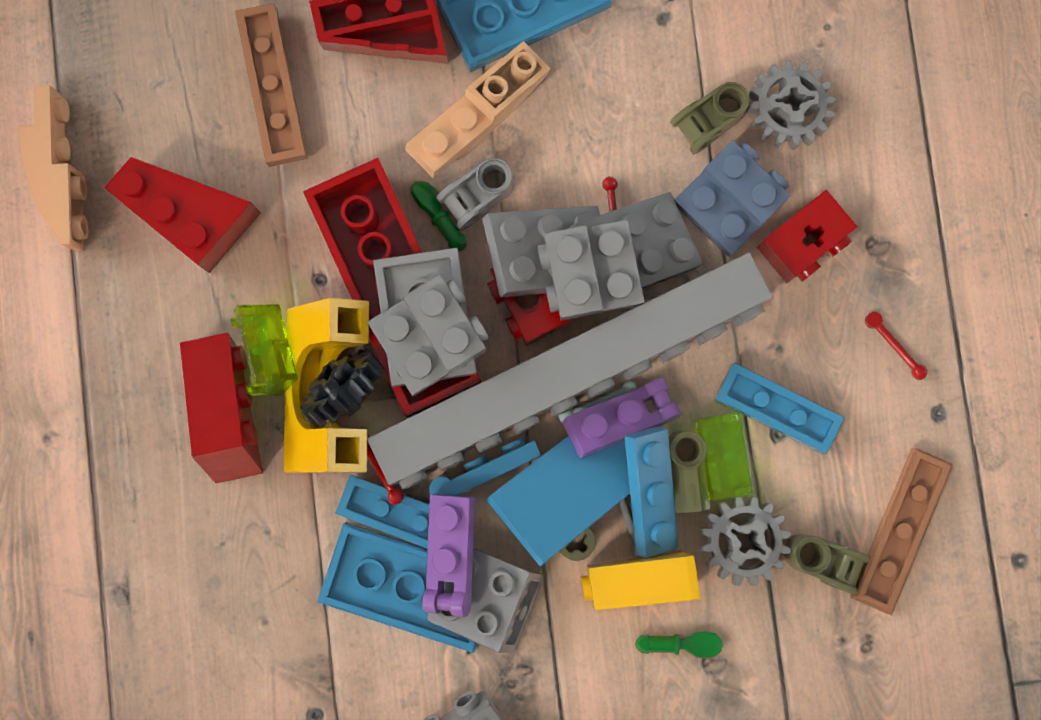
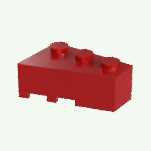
[309,0,448,64]
[104,157,261,273]
[180,332,263,483]

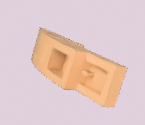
[405,41,551,178]
[18,85,89,252]

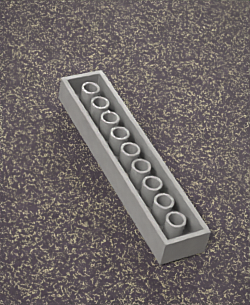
[367,252,773,489]

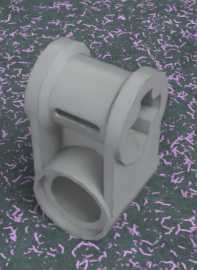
[436,158,514,231]

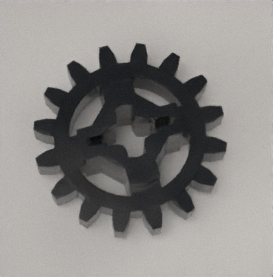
[300,349,383,428]

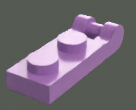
[562,378,682,459]
[422,494,475,617]

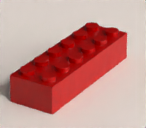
[303,158,482,418]

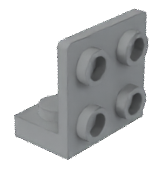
[427,548,544,653]

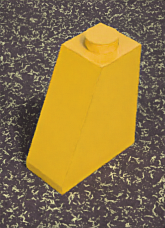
[580,551,701,610]

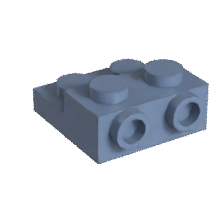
[674,140,791,258]

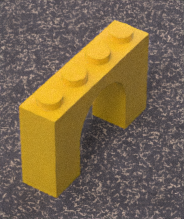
[283,298,369,473]

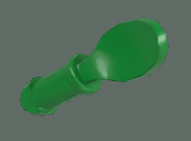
[410,181,467,251]
[635,631,723,659]

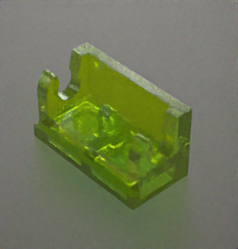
[230,304,298,396]
[695,412,754,501]

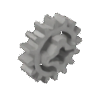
[746,60,836,150]
[700,496,791,586]

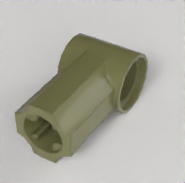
[668,431,710,513]

